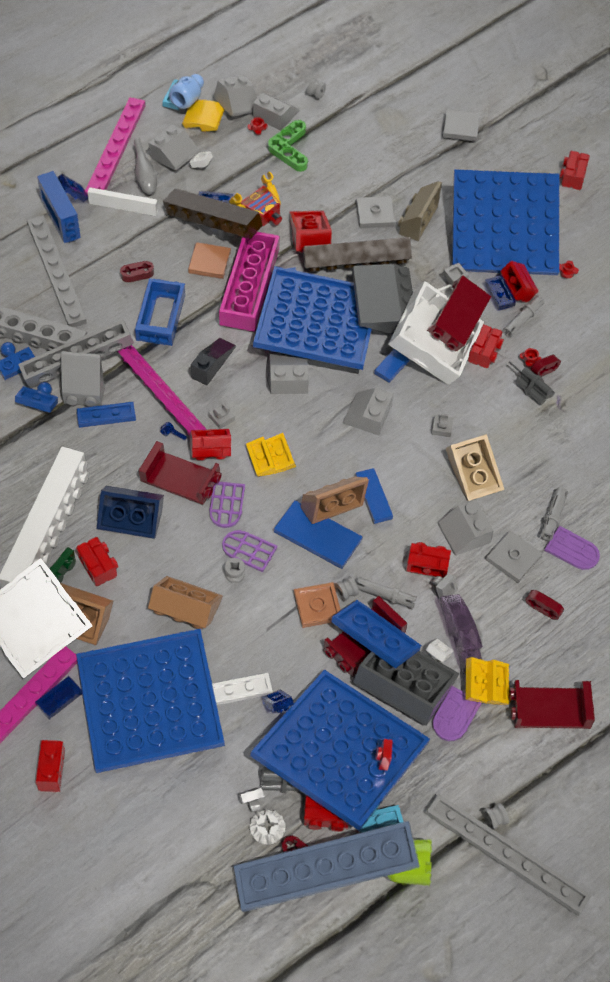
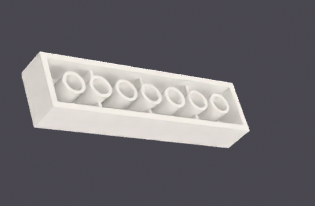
[0,447,89,589]

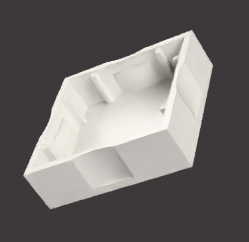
[388,281,484,385]
[0,559,92,678]

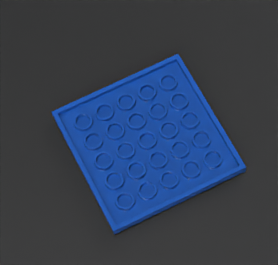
[452,169,559,275]
[253,266,371,370]
[76,629,225,773]
[250,669,430,831]

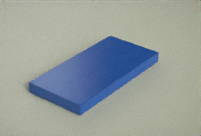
[274,500,363,569]
[331,600,421,669]

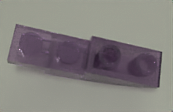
[440,594,483,674]

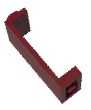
[427,275,492,352]
[138,441,222,505]
[324,596,408,677]
[509,680,595,729]

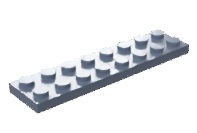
[234,821,420,912]

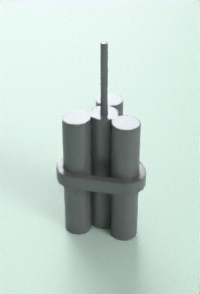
[509,362,555,405]
[261,767,300,793]

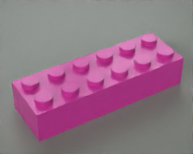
[219,232,280,332]

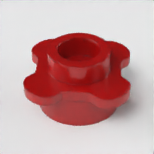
[248,118,268,135]
[559,260,579,278]
[520,348,542,367]

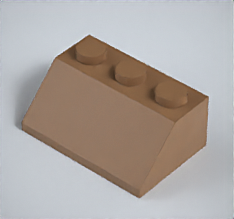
[301,476,369,524]
[148,576,223,629]
[60,583,113,645]

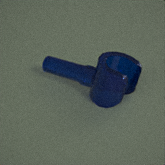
[160,422,187,440]

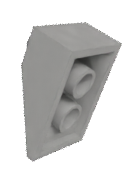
[269,350,309,394]
[61,351,105,407]

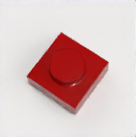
[376,739,392,770]

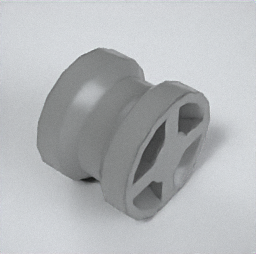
[307,79,326,99]
[225,558,245,583]
[335,576,359,601]
[483,803,509,830]

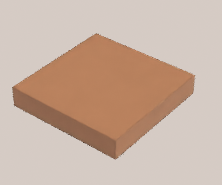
[188,242,231,279]
[294,582,341,628]

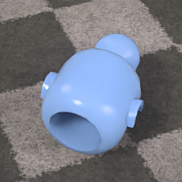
[169,74,204,109]

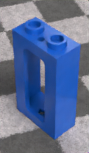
[37,171,81,244]
[135,278,186,346]

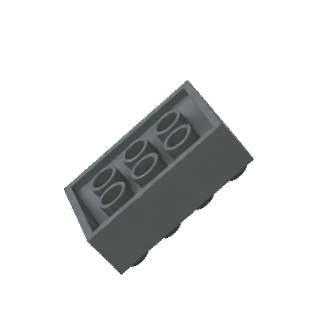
[352,264,413,334]
[353,651,460,725]

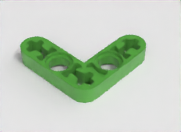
[268,120,308,172]

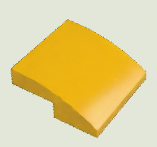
[182,100,225,132]
[246,433,296,476]
[466,657,509,705]

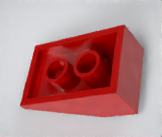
[289,210,332,253]

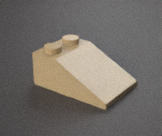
[446,434,505,501]

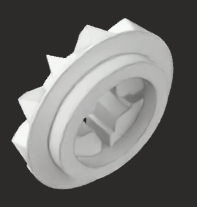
[250,809,285,844]

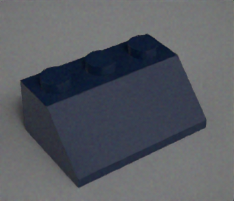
[96,486,164,539]

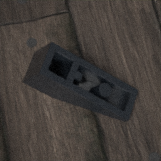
[190,338,236,386]

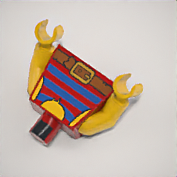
[229,172,282,226]

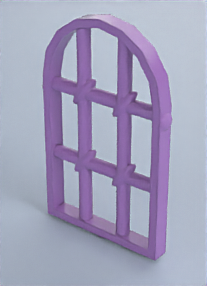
[209,482,245,528]
[222,530,278,572]

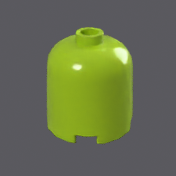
[387,839,432,886]

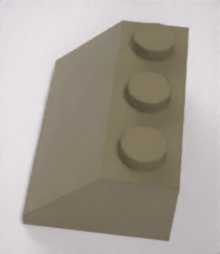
[398,181,442,241]

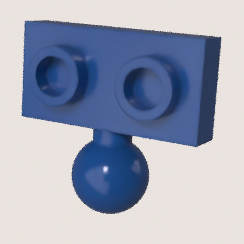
[0,342,35,380]
[15,382,58,413]

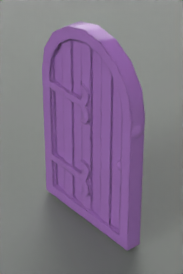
[544,526,600,570]
[433,686,482,741]

